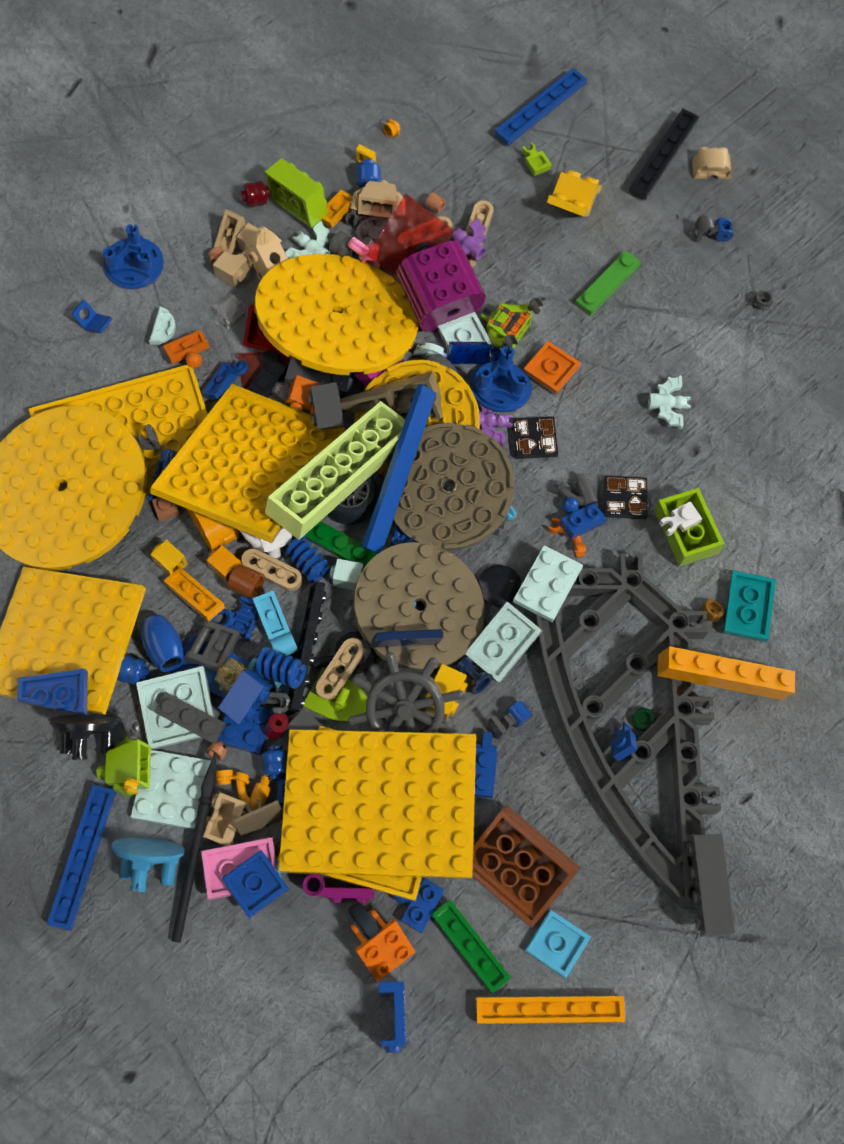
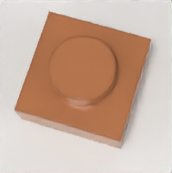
[152,497,180,522]

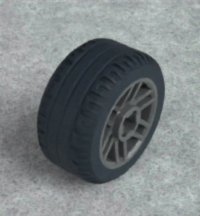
[328,475,378,525]

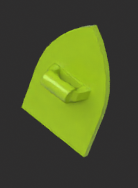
[303,667,367,722]

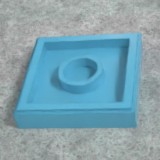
[525,909,591,979]

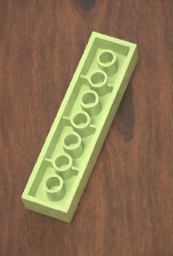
[265,401,405,540]

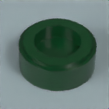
[632,708,655,732]

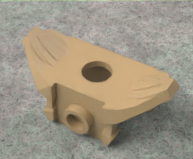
[245,226,288,281]

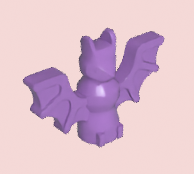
[449,218,487,261]
[479,404,513,447]

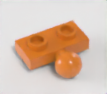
[163,329,210,368]

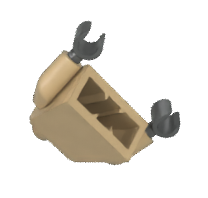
[345,180,406,232]

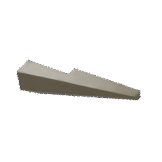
[340,371,443,420]

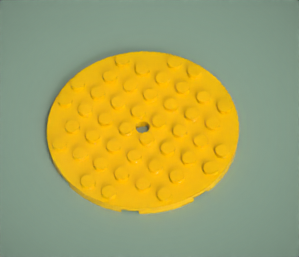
[254,254,418,375]
[0,406,147,570]

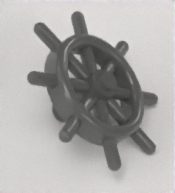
[348,651,464,734]

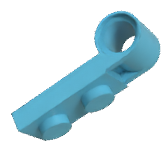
[253,590,298,656]

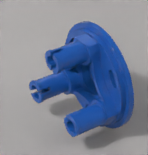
[103,224,164,289]
[470,346,532,412]

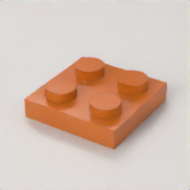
[523,341,581,395]

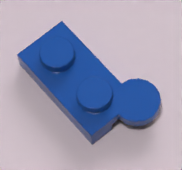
[201,361,249,401]

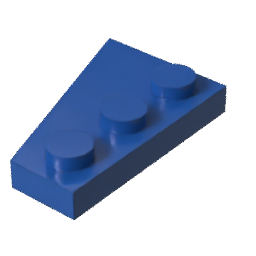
[17,669,88,715]

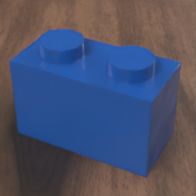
[218,669,273,724]

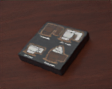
[512,416,558,459]
[604,476,648,519]

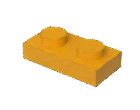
[321,190,353,228]

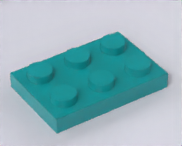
[723,570,776,642]

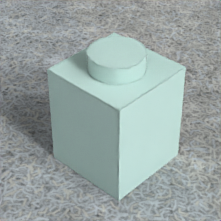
[330,559,363,590]

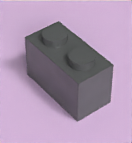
[308,383,344,431]

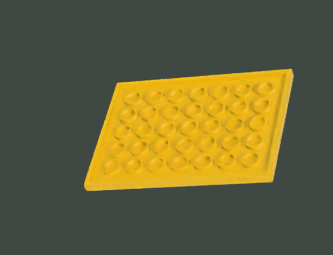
[29,365,208,497]
[150,384,345,543]
[279,730,476,879]

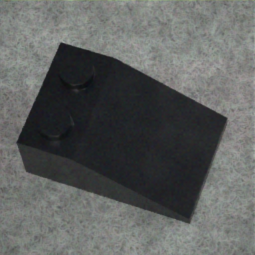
[285,356,352,398]

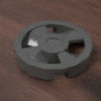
[356,216,396,247]

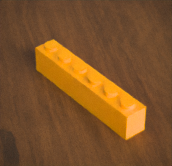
[657,646,795,700]

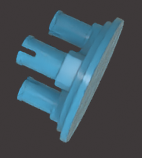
[111,837,185,892]

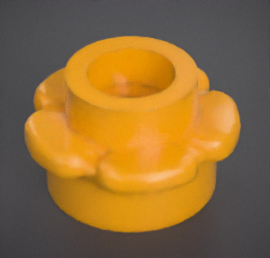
[383,119,400,138]
[215,770,234,785]

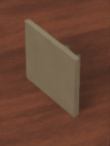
[233,799,283,838]

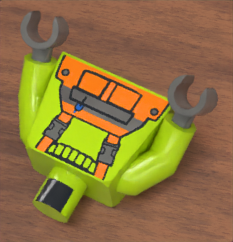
[480,298,543,351]

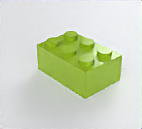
[265,158,328,228]
[654,488,724,567]

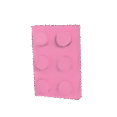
[201,837,279,900]

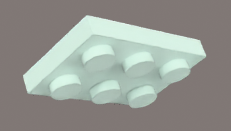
[513,545,583,623]
[466,602,543,682]

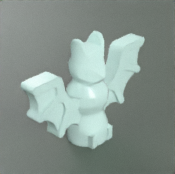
[285,221,330,259]
[648,375,691,429]

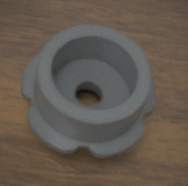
[753,290,773,310]

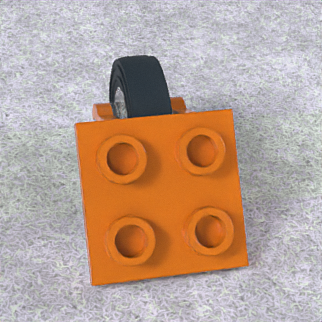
[348,902,416,983]

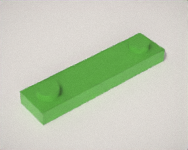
[575,250,641,316]

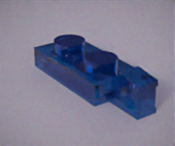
[446,342,501,364]

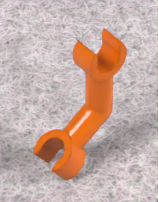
[548,518,586,557]

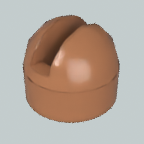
[206,741,227,761]

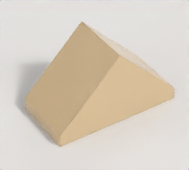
[214,209,246,255]

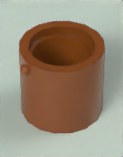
[227,564,265,600]

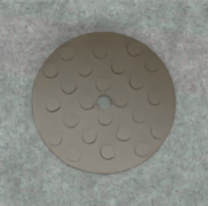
[387,423,515,550]
[353,542,485,671]

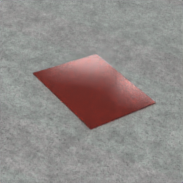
[367,194,454,277]

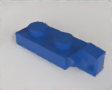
[475,732,498,798]

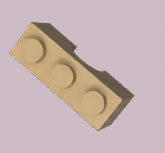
[213,223,258,287]

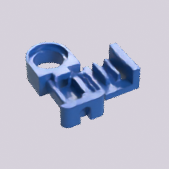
[211,596,258,641]

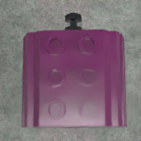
[396,240,486,333]

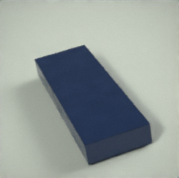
[371,629,444,648]

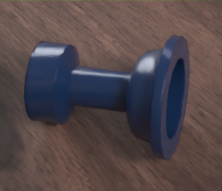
[455,657,493,695]

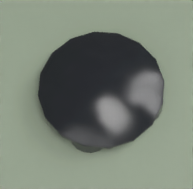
[478,565,521,608]

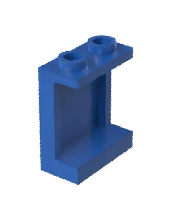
[379,981,406,1053]

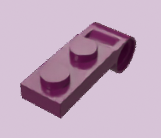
[303,874,374,903]

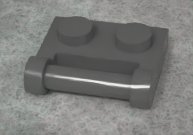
[184,620,240,673]

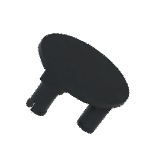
[49,714,121,760]

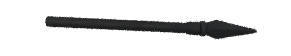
[171,752,217,943]

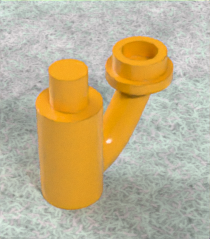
[233,772,271,811]

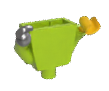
[96,721,151,798]

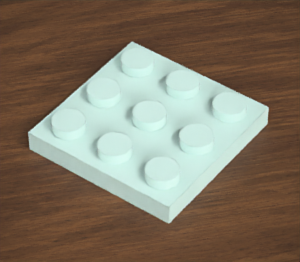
[136,666,215,750]
[131,750,217,830]

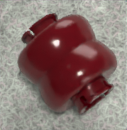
[241,180,270,208]

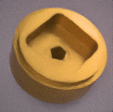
[700,600,724,622]

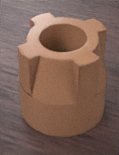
[425,192,446,214]

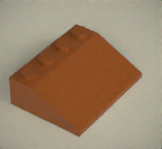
[473,806,581,928]

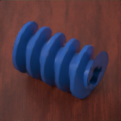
[286,535,331,583]
[255,647,307,688]

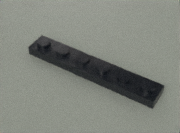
[628,108,699,200]
[286,581,326,715]

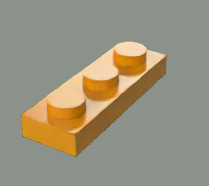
[164,567,225,622]

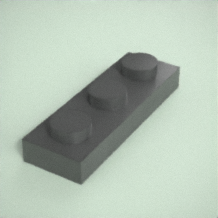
[154,692,226,744]

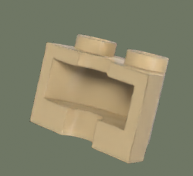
[692,147,732,179]
[203,792,247,846]

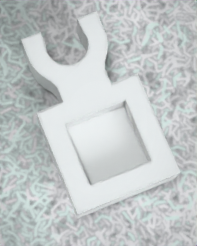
[659,501,702,536]

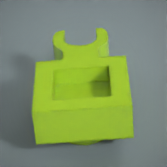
[522,142,552,176]

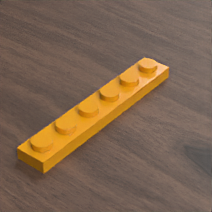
[476,996,625,1024]

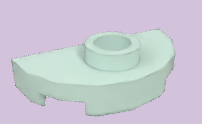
[149,307,176,345]
[413,343,453,363]

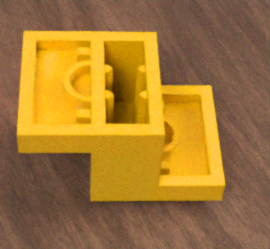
[547,169,602,217]

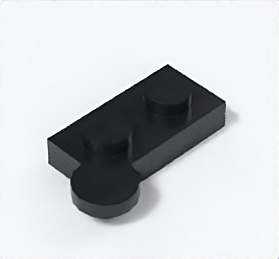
[249,350,288,398]

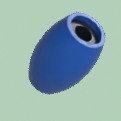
[141,615,184,672]

